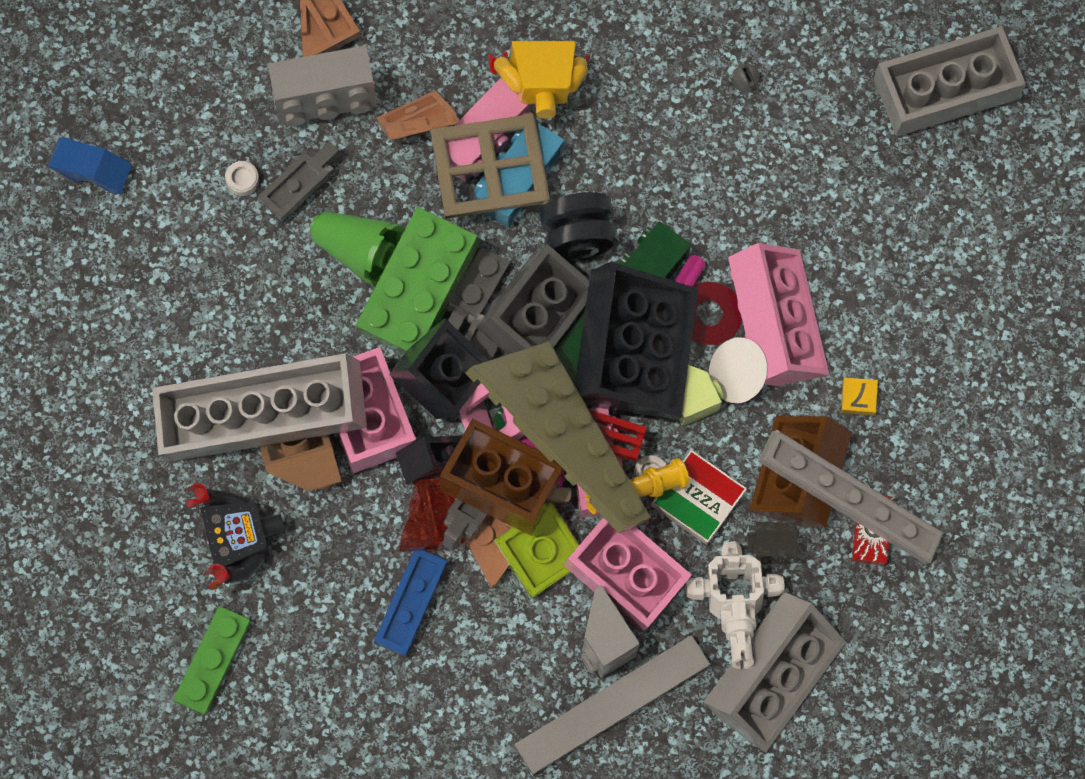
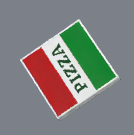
[651,450,747,545]

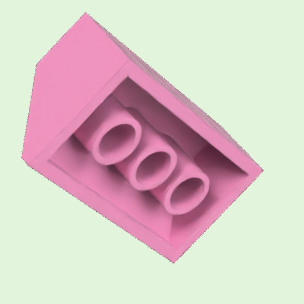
[728,243,829,386]

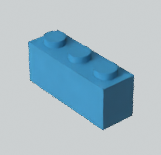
[474,122,564,228]

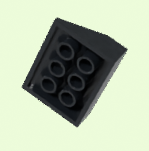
[575,261,698,419]

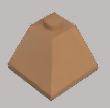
[259,435,341,491]

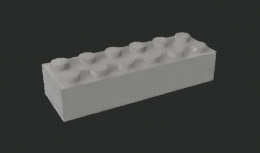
[152,353,367,461]

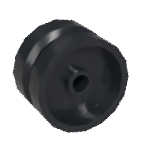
[539,192,619,263]

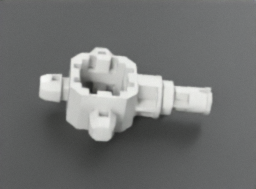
[686,541,784,669]

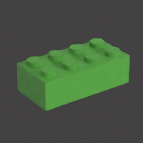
[355,207,480,355]

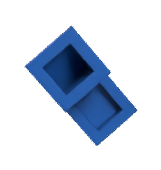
[47,137,132,195]

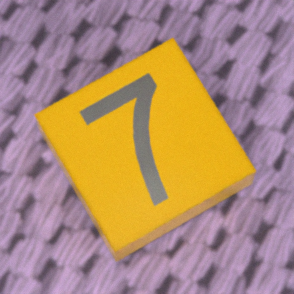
[841,377,878,416]

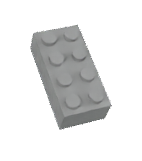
[874,26,1026,137]

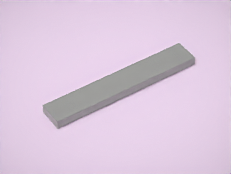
[758,430,944,564]
[514,635,710,775]

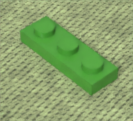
[173,606,251,716]

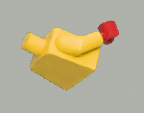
[488,41,590,119]

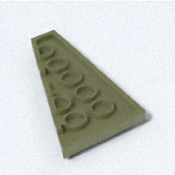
[466,341,651,534]

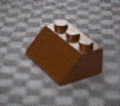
[749,416,852,528]
[440,418,564,536]

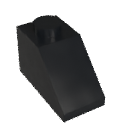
[396,435,463,485]

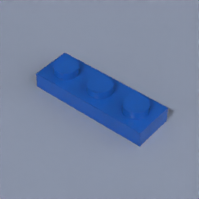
[374,548,448,657]

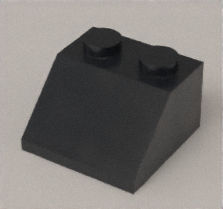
[389,319,489,419]

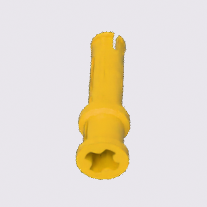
[585,458,689,514]

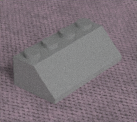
[704,592,846,752]

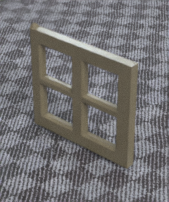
[430,112,550,219]

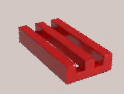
[588,409,647,462]

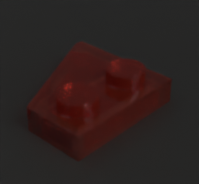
[398,478,464,553]

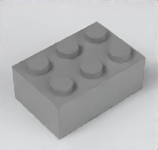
[268,45,376,126]

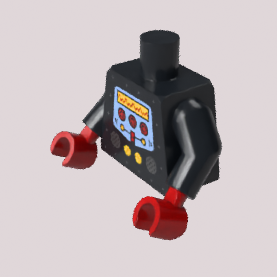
[185,483,286,590]

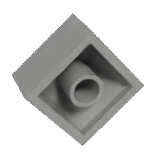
[581,585,639,679]

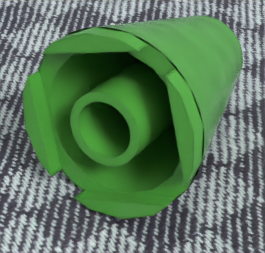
[310,211,405,287]

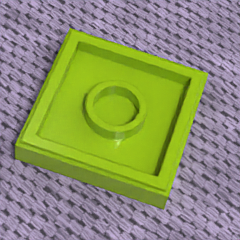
[493,502,579,598]

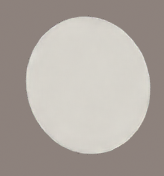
[709,338,767,403]

